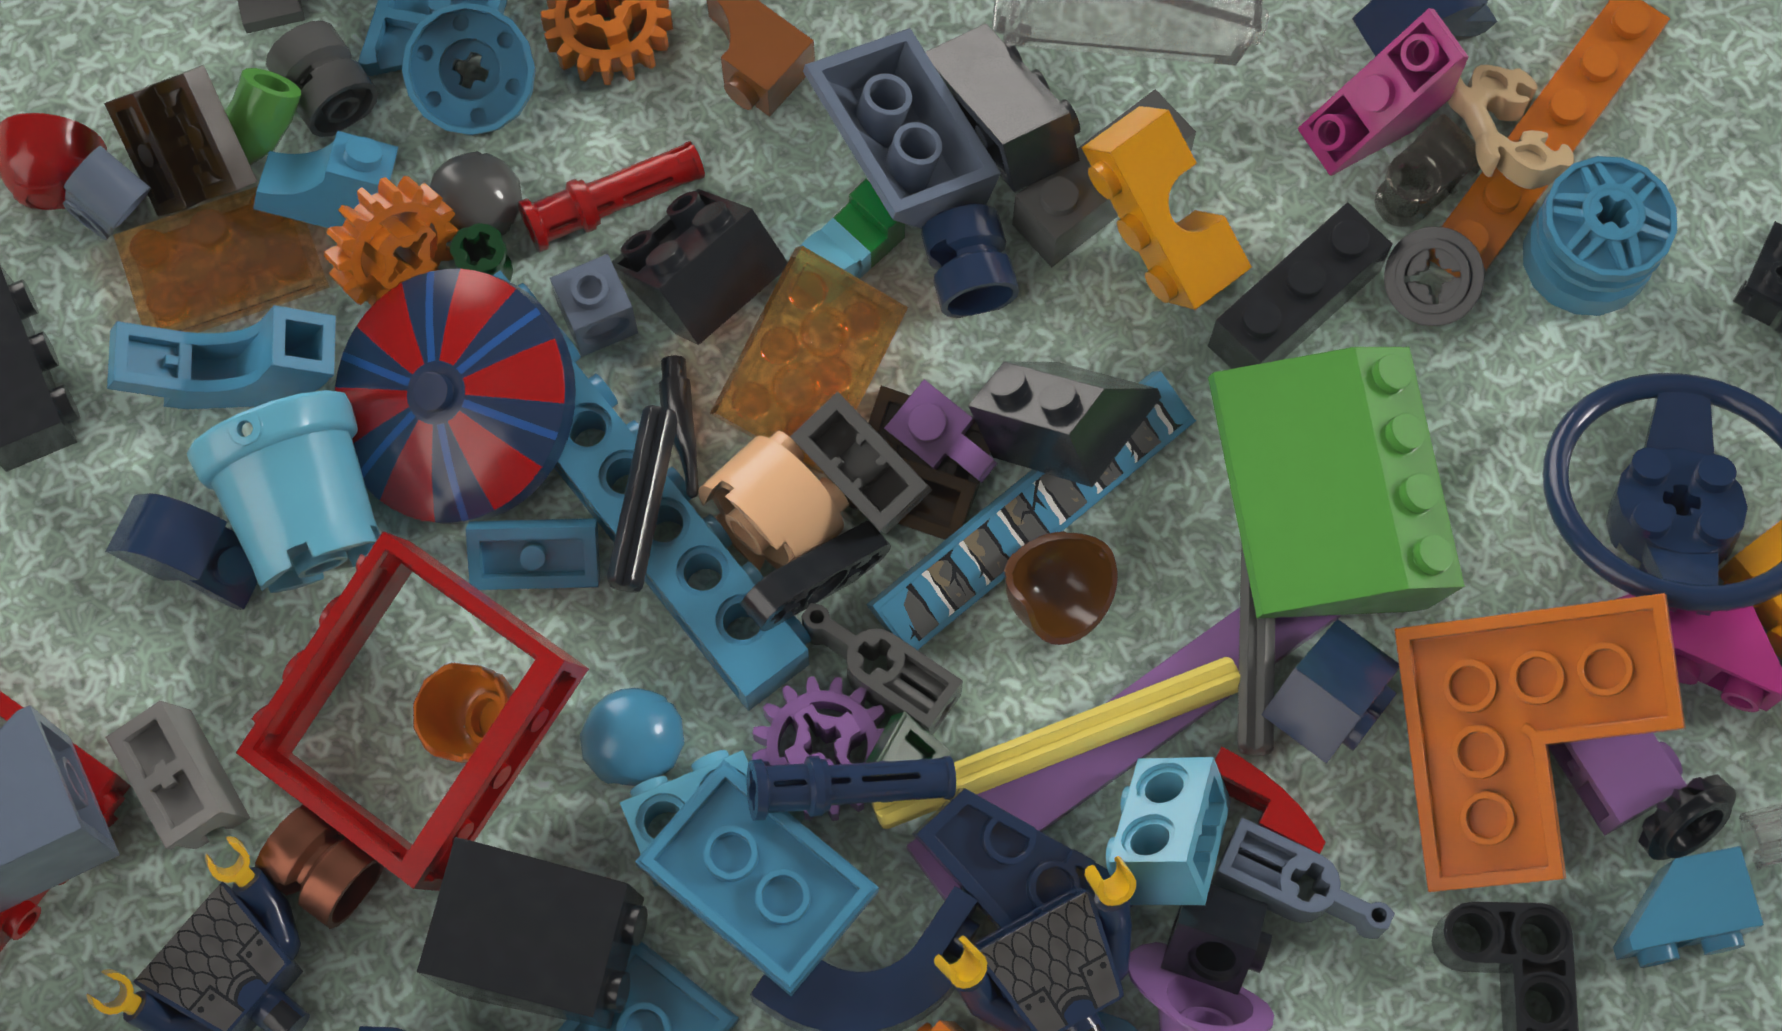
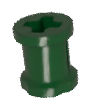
[450,223,513,282]

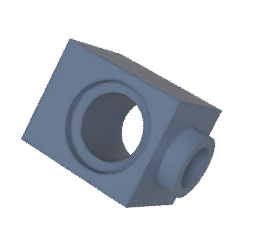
[550,254,638,357]

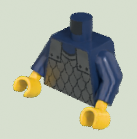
[87,836,310,1031]
[934,856,1136,1031]

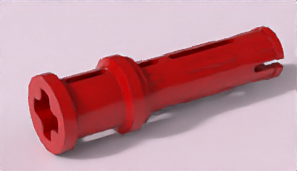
[518,141,705,253]

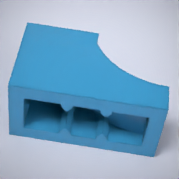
[253,131,398,228]

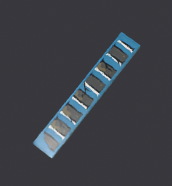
[866,371,1196,650]

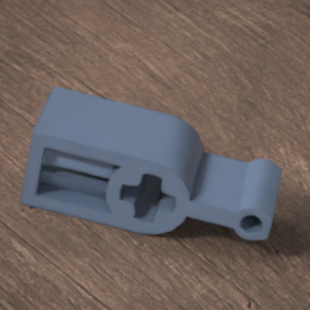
[1211,818,1395,939]

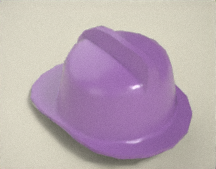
[1128,942,1274,1031]

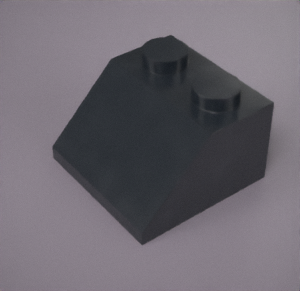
[968,361,1161,487]

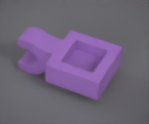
[884,379,998,483]

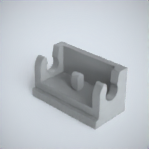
[106,701,250,850]

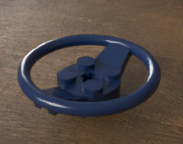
[1542,373,1782,616]

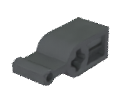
[801,603,963,735]

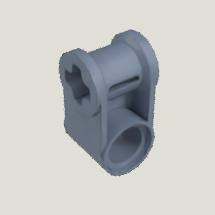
[63,146,151,240]

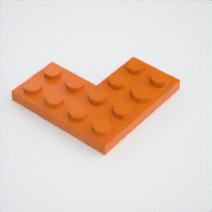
[1395,593,1686,892]

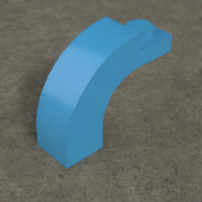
[107,305,336,409]

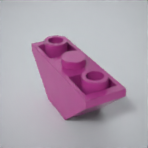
[1297,8,1469,176]
[1614,594,1782,712]

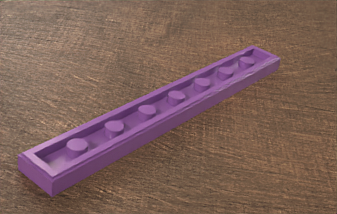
[906,607,1342,901]

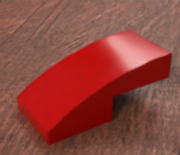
[1215,746,1326,854]

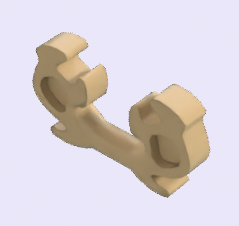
[1447,65,1574,189]

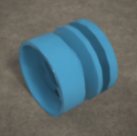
[402,2,536,135]
[1523,156,1677,316]

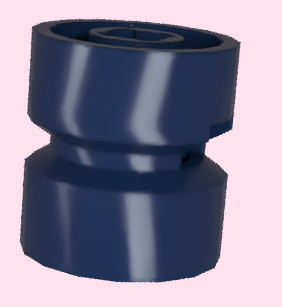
[921,204,1019,318]

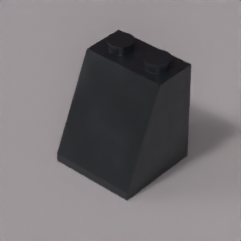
[417,837,648,1029]

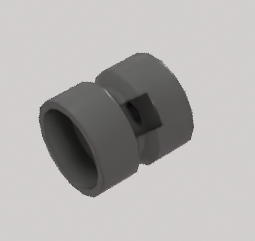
[265,21,379,137]

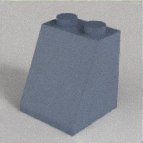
[0,705,120,912]

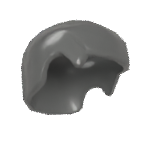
[430,151,523,243]

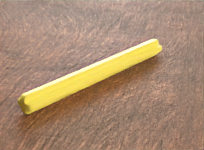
[872,657,1241,829]

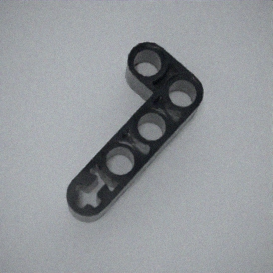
[1431,902,1579,1031]

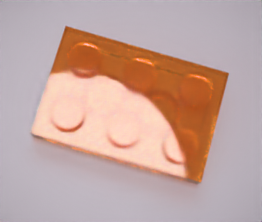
[113,186,330,333]
[710,246,908,474]

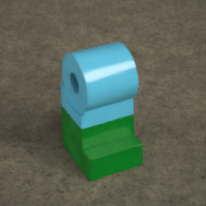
[788,179,905,303]

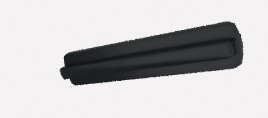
[607,405,678,593]

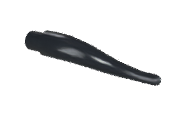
[659,355,699,498]

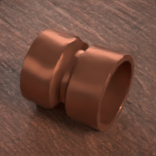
[255,805,384,929]

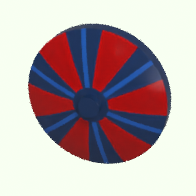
[335,269,576,524]

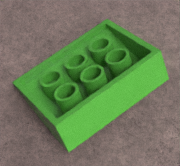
[1208,347,1465,618]

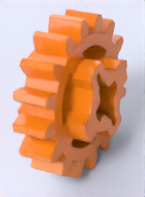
[541,0,673,85]
[324,176,459,306]

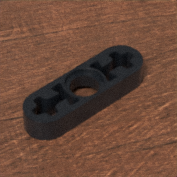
[741,521,891,631]

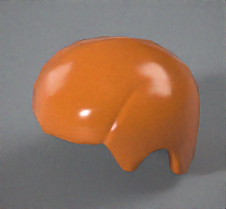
[413,662,515,763]

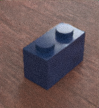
[1261,618,1399,764]

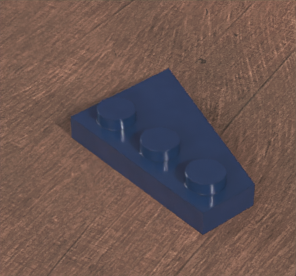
[912,788,1133,929]

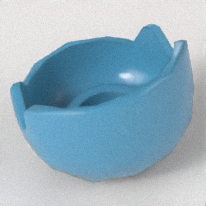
[580,688,684,786]

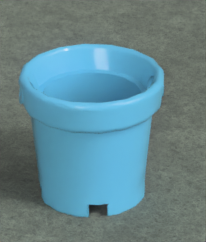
[187,390,381,593]

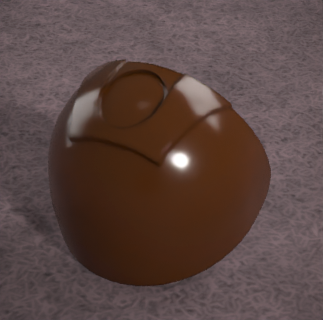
[1004,531,1118,645]

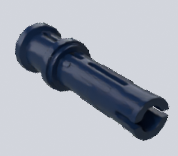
[747,756,956,821]

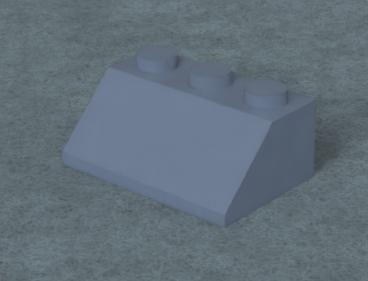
[803,28,1001,229]

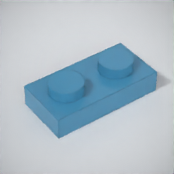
[465,518,600,590]

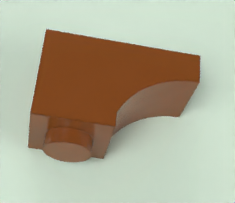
[707,0,815,117]

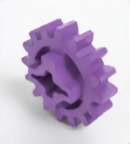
[752,676,885,821]

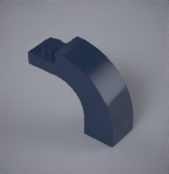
[750,886,980,1031]

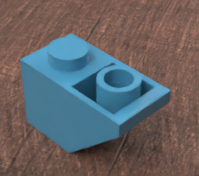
[1613,846,1764,968]

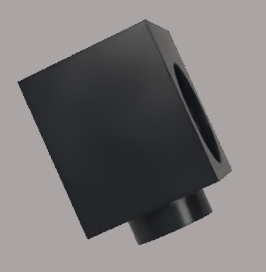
[1161,884,1272,995]

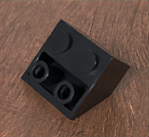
[612,189,790,345]

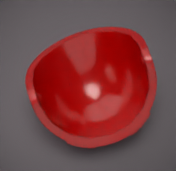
[0,113,107,210]

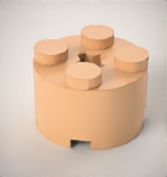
[698,430,849,571]

